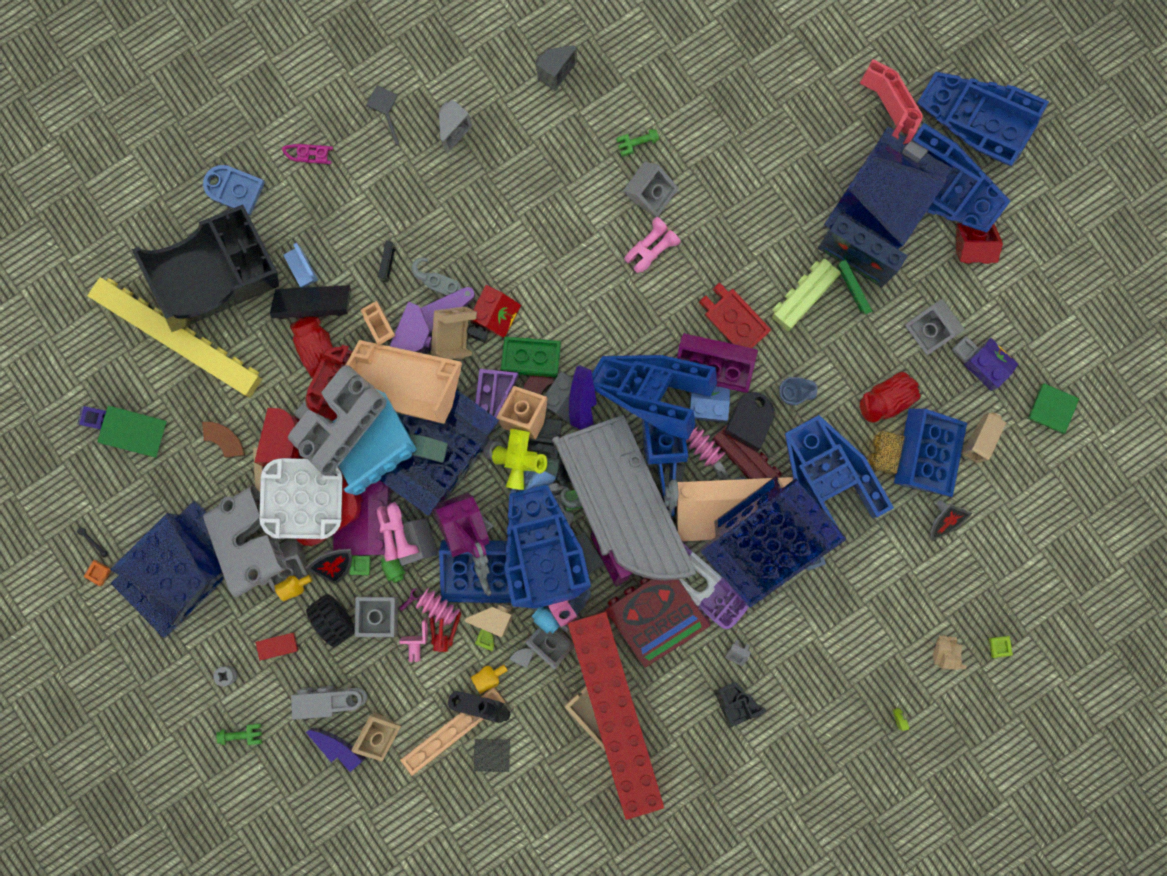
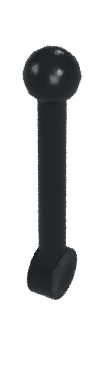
[77,528,108,557]

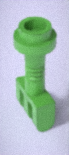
[616,129,659,157]
[216,723,262,745]

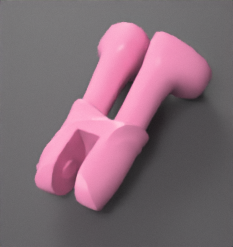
[624,217,681,273]
[377,502,419,561]

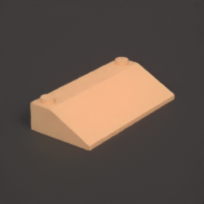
[346,340,462,424]
[675,477,794,541]

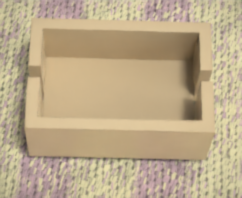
[564,685,605,751]

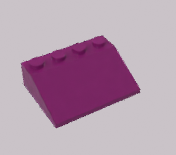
[333,477,392,555]

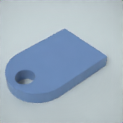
[203,165,265,216]

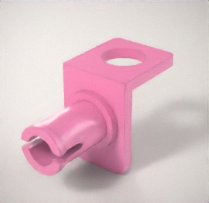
[548,600,577,627]
[399,618,428,662]

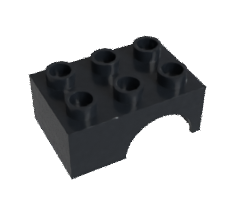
[131,204,279,332]

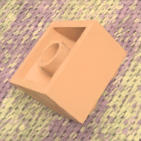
[496,386,548,440]

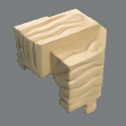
[933,635,967,670]

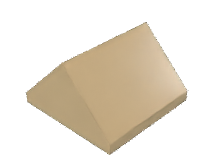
[351,712,401,762]

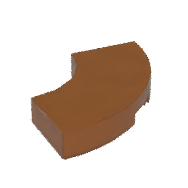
[202,422,245,458]

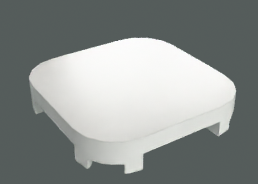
[259,458,342,539]

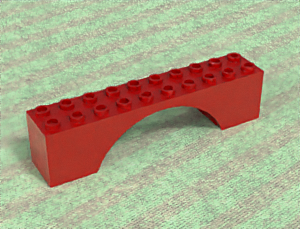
[568,610,664,820]

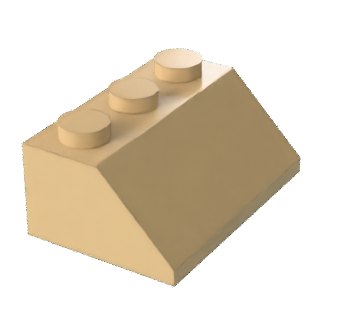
[465,603,515,637]

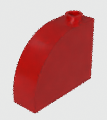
[254,408,305,467]

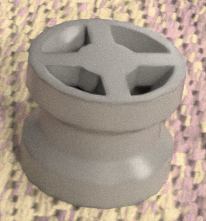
[213,666,237,686]

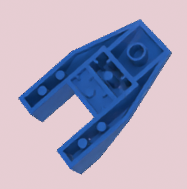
[592,355,717,439]
[785,415,894,546]

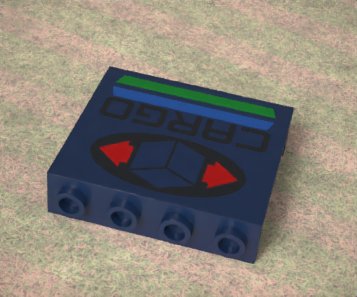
[817,215,908,288]

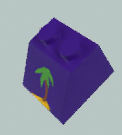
[963,338,1018,391]

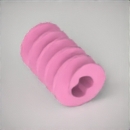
[686,427,726,467]
[416,587,460,627]

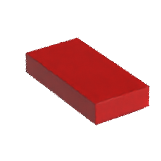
[255,632,299,661]

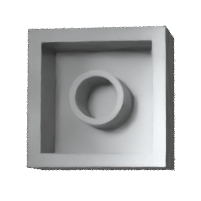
[355,597,398,637]

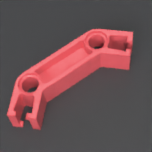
[860,59,923,146]

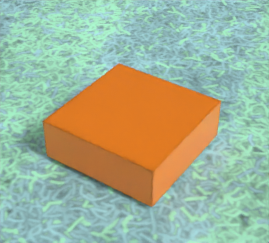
[84,560,112,586]

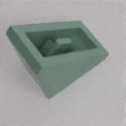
[409,434,448,463]

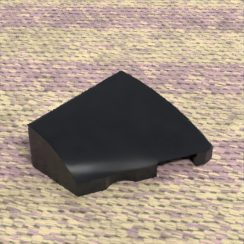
[714,682,767,727]

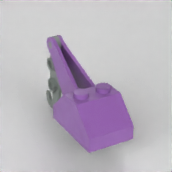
[390,257,475,354]

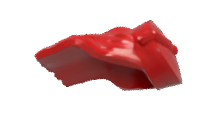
[290,316,333,378]
[860,371,921,423]

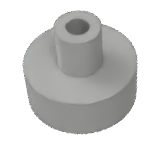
[483,440,503,460]

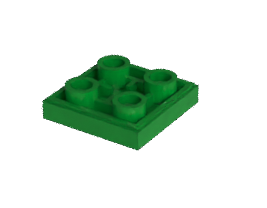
[1027,383,1080,434]

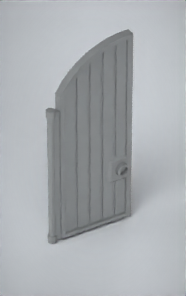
[552,415,696,580]

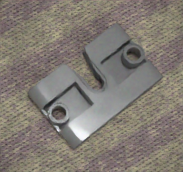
[288,365,387,476]
[203,486,287,597]

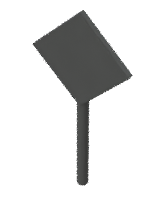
[366,85,399,145]

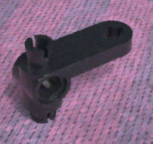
[448,691,511,723]

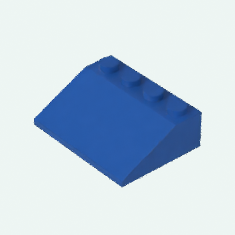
[894,409,967,497]
[439,540,511,603]

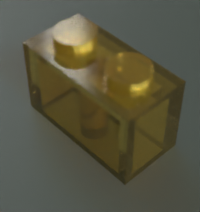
[868,431,905,475]

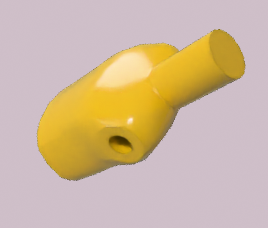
[274,574,313,602]
[470,665,508,694]

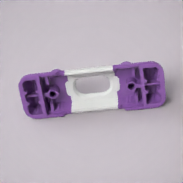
[679,544,749,629]

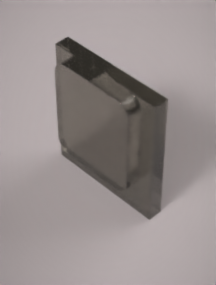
[474,739,510,772]

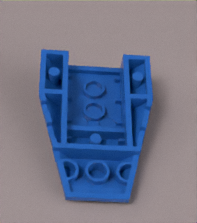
[917,72,1049,167]
[880,123,1011,232]
[505,484,591,609]

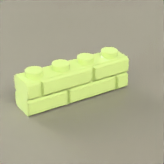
[772,259,841,332]

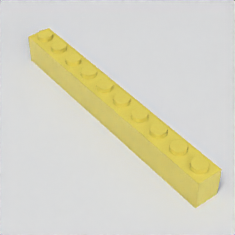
[87,277,263,398]

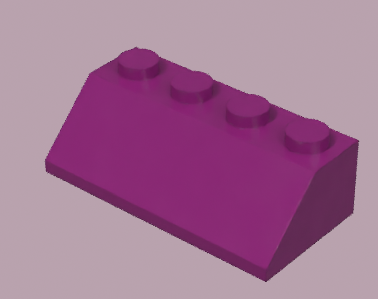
[677,333,758,393]

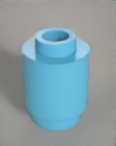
[531,607,560,634]

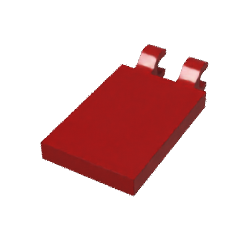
[699,283,771,348]

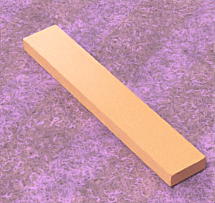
[400,688,505,776]

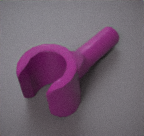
[399,588,422,611]

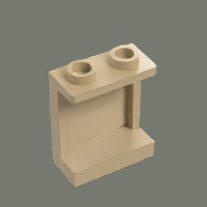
[431,306,477,359]

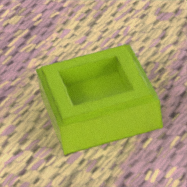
[988,636,1013,658]

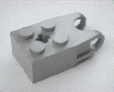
[291,685,367,720]

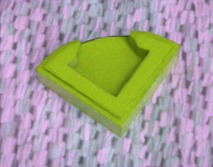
[475,629,494,651]
[892,708,910,731]

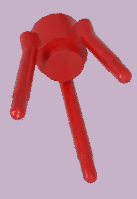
[429,611,461,652]

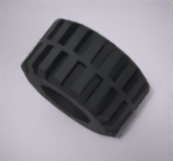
[306,594,355,647]

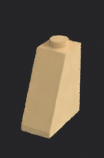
[961,412,1006,463]

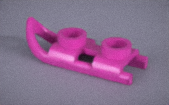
[282,144,333,164]

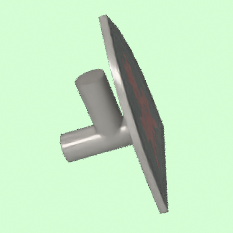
[930,500,973,541]
[305,549,352,585]

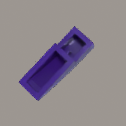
[569,365,597,430]
[306,727,365,772]

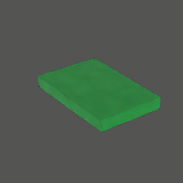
[837,259,872,315]
[500,336,561,378]
[97,405,167,458]

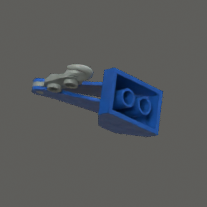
[642,406,688,516]

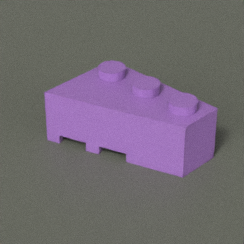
[472,369,519,430]

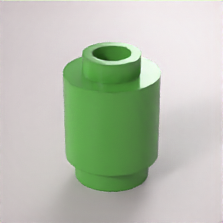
[380,557,406,584]

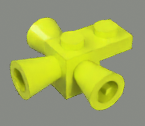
[492,429,547,490]

